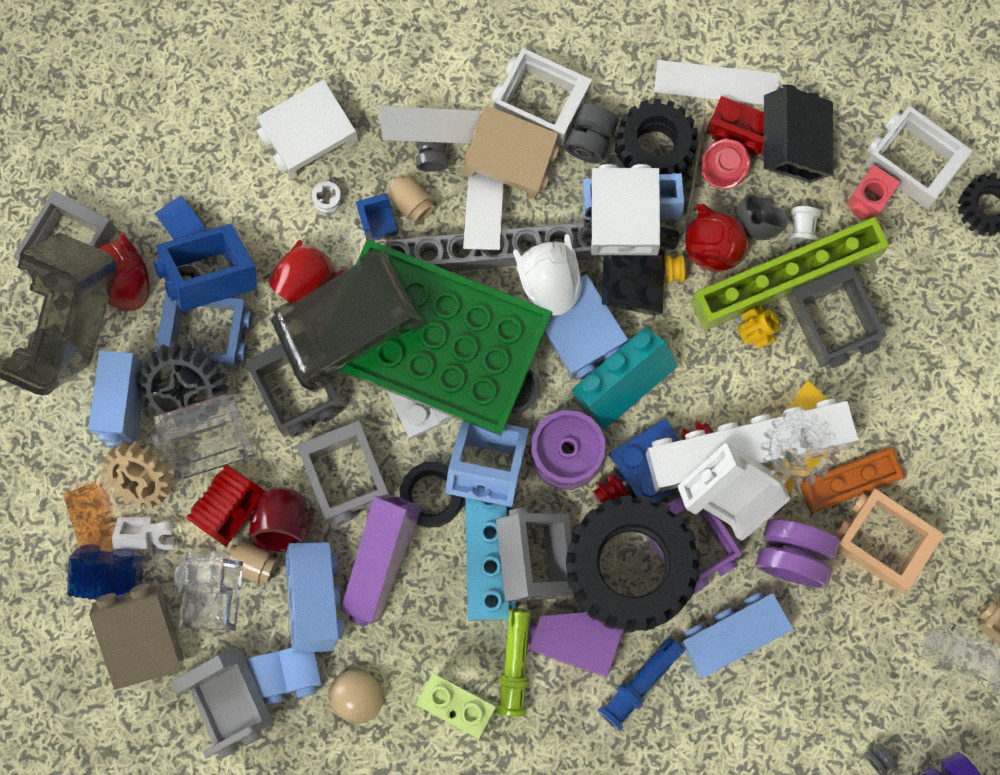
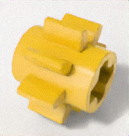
[738,306,780,349]

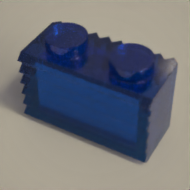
[67,544,145,600]

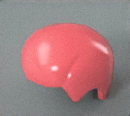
[701,138,751,190]

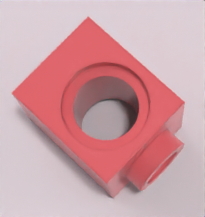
[846,164,900,220]

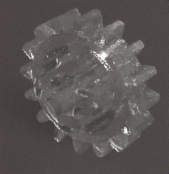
[760,410,839,487]

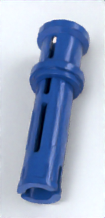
[597,637,685,732]

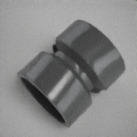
[564,104,619,164]

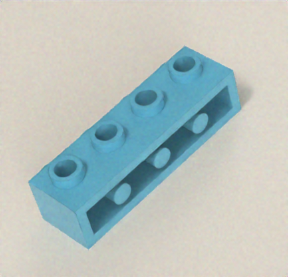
[465,485,516,622]

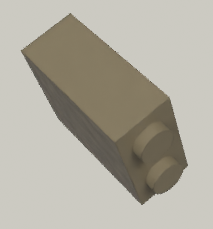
[89,584,184,690]

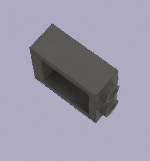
[787,265,886,368]
[245,332,343,437]

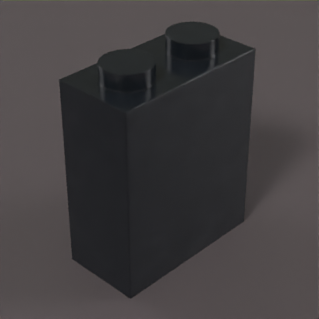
[764,85,834,183]

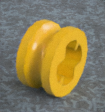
[665,254,685,284]

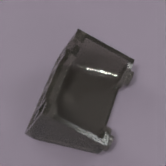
[271,250,428,393]

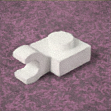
[112,517,176,550]

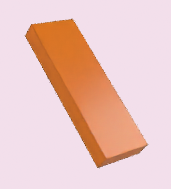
[799,447,905,514]

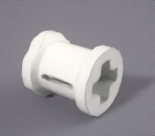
[789,206,821,246]

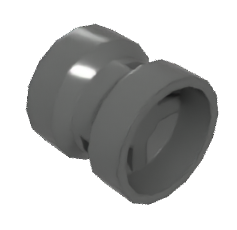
[416,142,448,172]

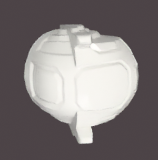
[513,234,582,316]

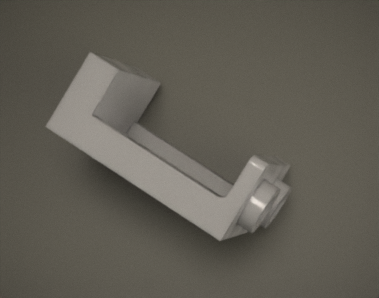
[171,648,274,759]

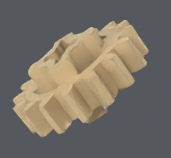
[100,441,174,509]

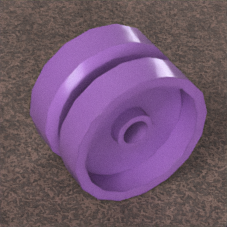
[531,410,606,490]
[755,519,840,588]

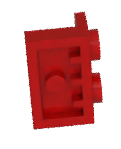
[706,96,764,156]

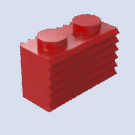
[187,464,265,547]

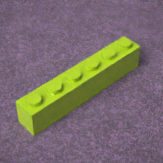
[691,217,890,331]

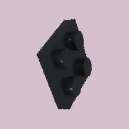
[602,249,665,316]

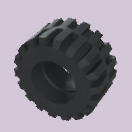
[615,99,698,178]

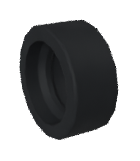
[399,462,463,528]

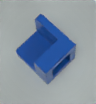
[356,193,398,241]

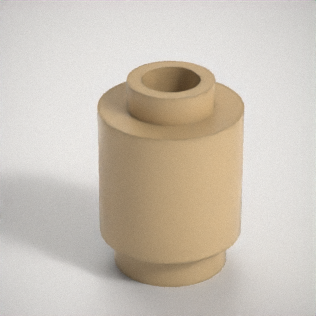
[388,175,435,224]
[225,540,278,584]

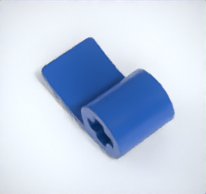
[155,196,207,240]

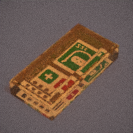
[63,483,113,558]

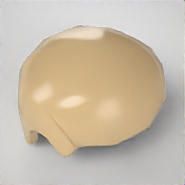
[328,669,384,724]

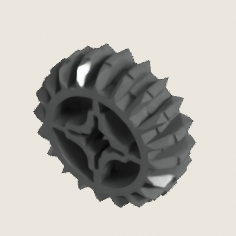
[137,340,229,429]

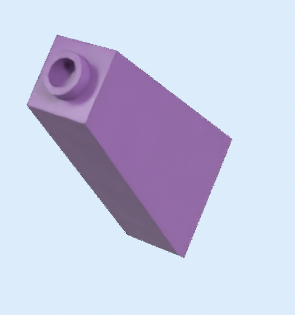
[340,494,423,626]

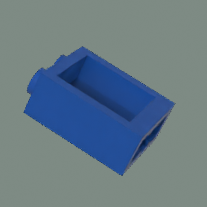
[153,224,257,312]

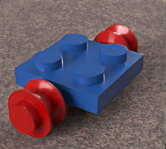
[592,418,714,505]

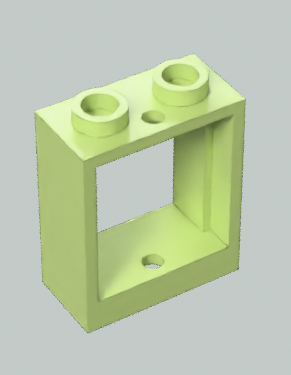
[416,673,496,739]

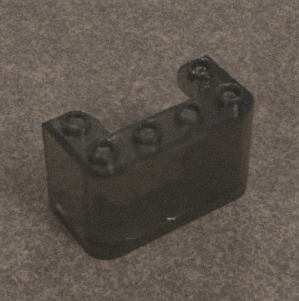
[0,233,117,396]

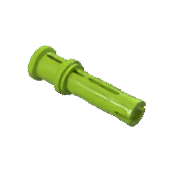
[496,608,531,717]

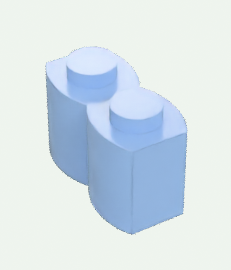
[245,648,323,706]

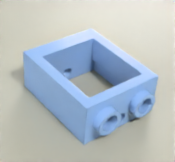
[445,421,529,507]

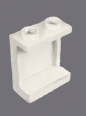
[256,79,358,179]
[591,164,660,255]
[677,442,790,541]

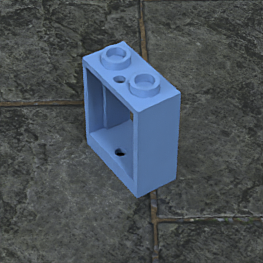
[155,292,253,370]

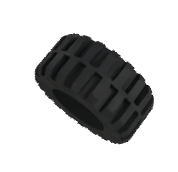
[566,495,701,632]

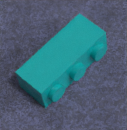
[571,327,678,430]

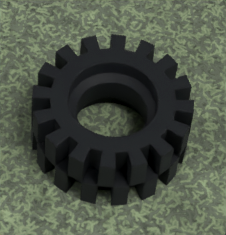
[958,173,1000,236]

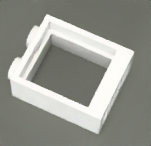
[491,48,592,145]
[865,105,973,209]

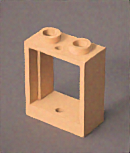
[834,488,945,593]

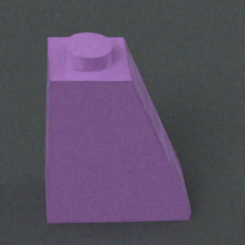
[528,612,623,678]

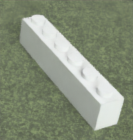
[646,399,859,493]

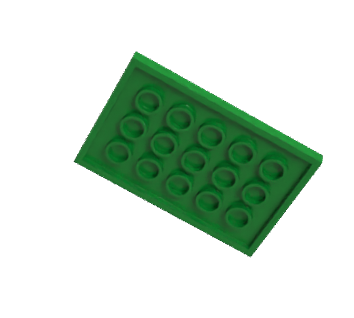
[314,239,552,437]

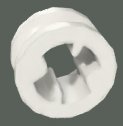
[312,181,342,213]

